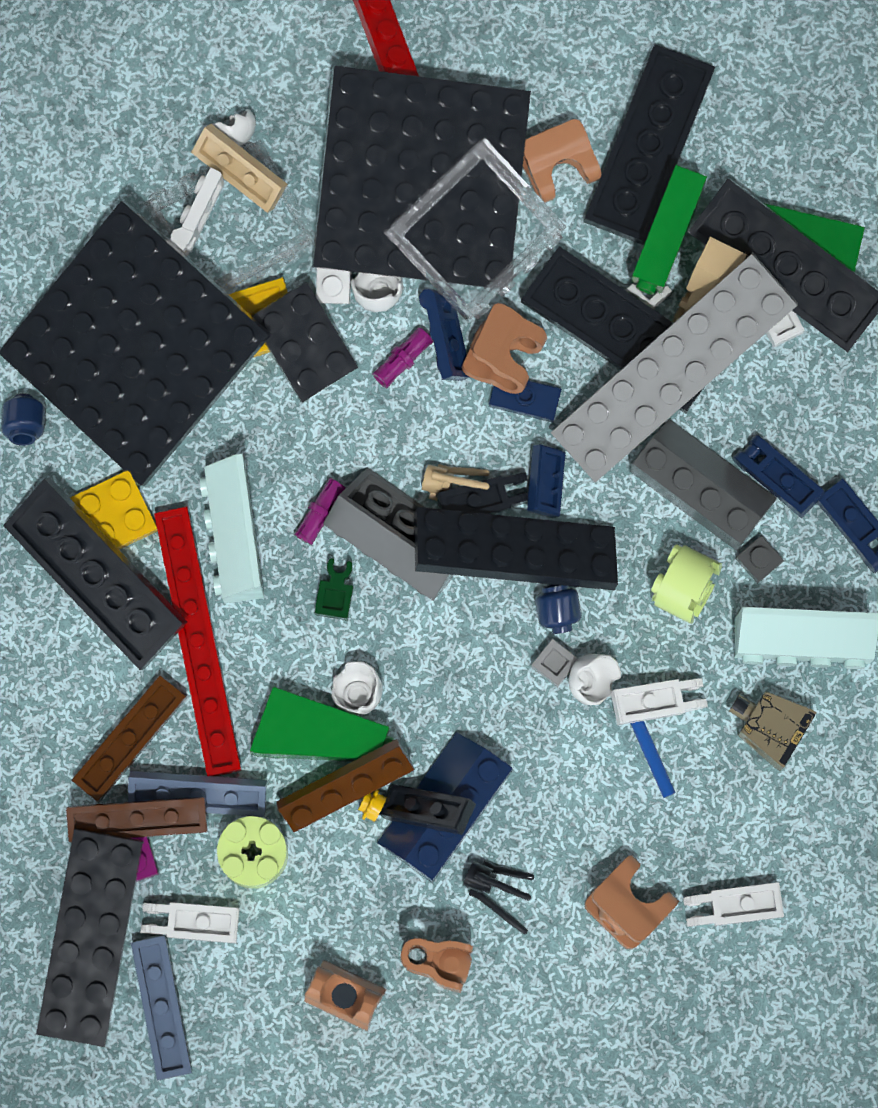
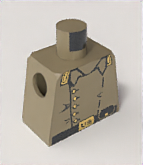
[729,692,817,771]

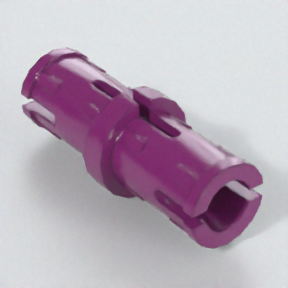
[372,327,433,389]
[294,478,346,546]

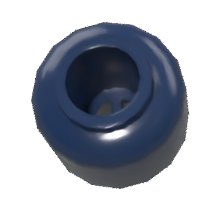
[1,393,45,446]
[535,585,582,634]

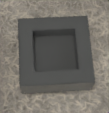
[736,535,784,584]

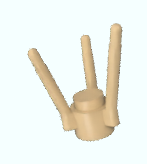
[422,464,490,501]

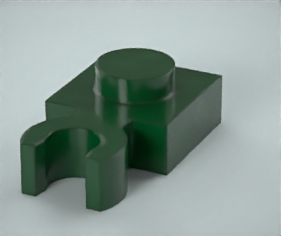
[314,558,354,621]

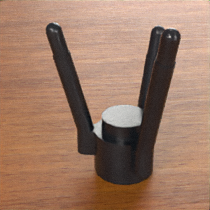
[463,860,534,935]

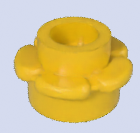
[358,789,387,822]

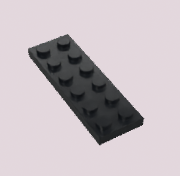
[584,44,715,245]
[688,178,878,353]
[521,246,705,414]
[3,477,187,670]
[414,507,618,591]
[36,828,144,1047]

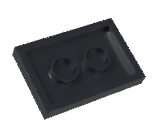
[251,282,358,402]

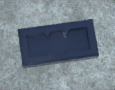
[489,381,562,423]
[527,444,566,518]

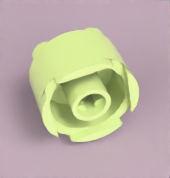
[651,544,722,624]
[217,816,288,889]

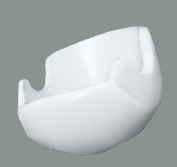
[212,109,256,147]
[351,273,403,312]
[569,653,621,705]
[332,661,383,716]

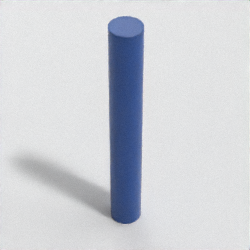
[630,721,676,798]

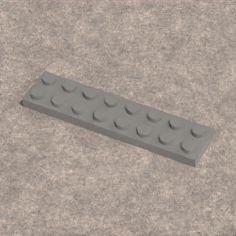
[551,253,798,483]

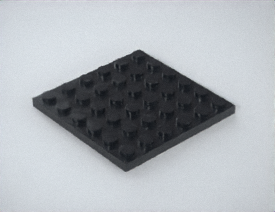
[312,66,531,290]
[0,200,272,486]

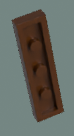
[71,675,187,803]
[276,739,414,833]
[66,797,208,842]

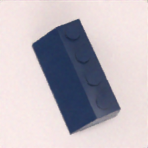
[377,732,513,883]

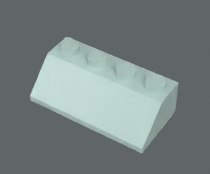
[199,454,264,604]
[734,607,878,669]

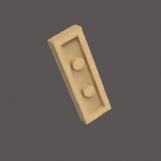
[191,124,288,213]

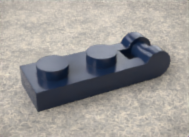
[419,289,471,381]
[732,434,825,519]
[817,479,878,573]

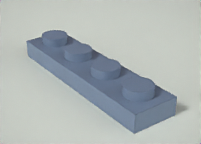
[128,771,267,817]
[131,935,192,1081]

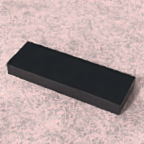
[379,784,476,835]

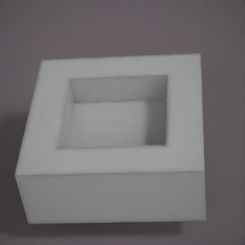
[531,639,578,688]

